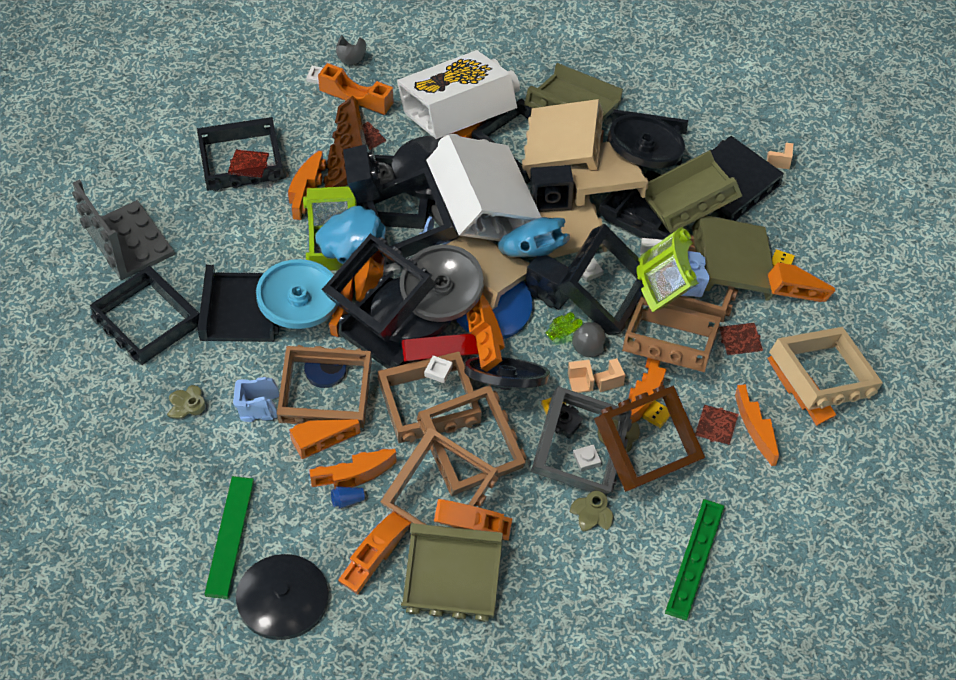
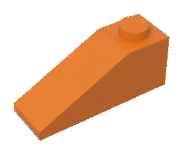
[768,262,835,302]
[289,419,360,459]

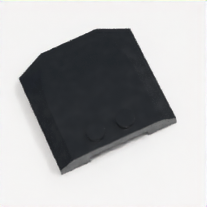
[599,170,675,240]

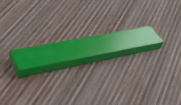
[204,476,254,599]
[665,499,725,621]

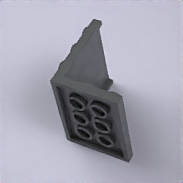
[72,179,175,280]

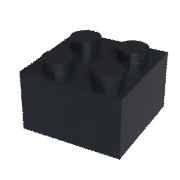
[343,144,383,204]
[530,165,574,212]
[526,255,569,310]

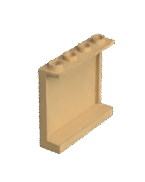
[522,99,604,178]
[571,142,648,206]
[534,194,607,258]
[446,236,530,309]

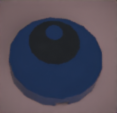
[304,362,346,388]

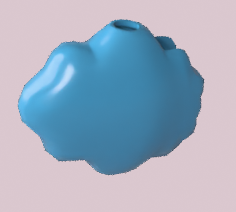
[315,206,386,264]
[498,217,570,257]

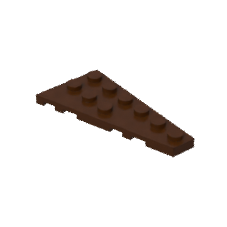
[323,96,366,188]

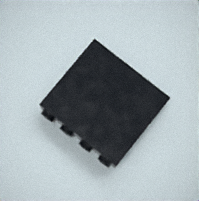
[710,136,784,221]
[198,264,279,342]
[338,271,409,369]

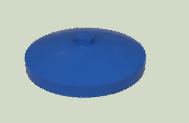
[456,281,532,339]

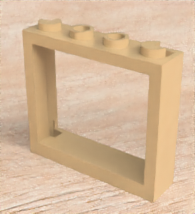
[769,327,883,410]

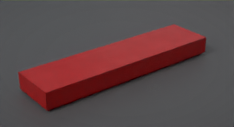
[402,334,479,362]

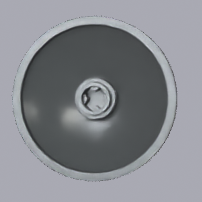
[400,244,484,322]

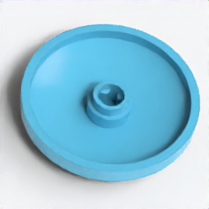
[256,259,338,329]

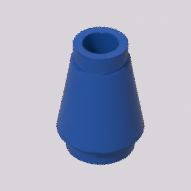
[331,487,365,509]

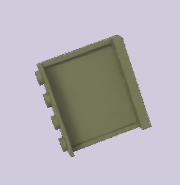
[525,63,623,121]
[645,150,742,234]
[692,215,773,301]
[401,523,503,622]

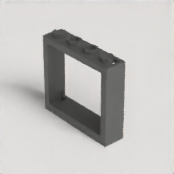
[531,386,632,496]

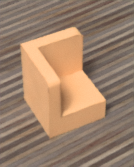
[767,143,793,169]
[593,358,625,392]
[568,360,594,393]

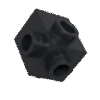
[555,403,583,439]

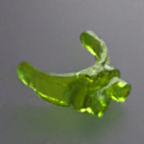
[545,312,583,341]

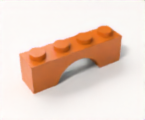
[318,63,394,115]

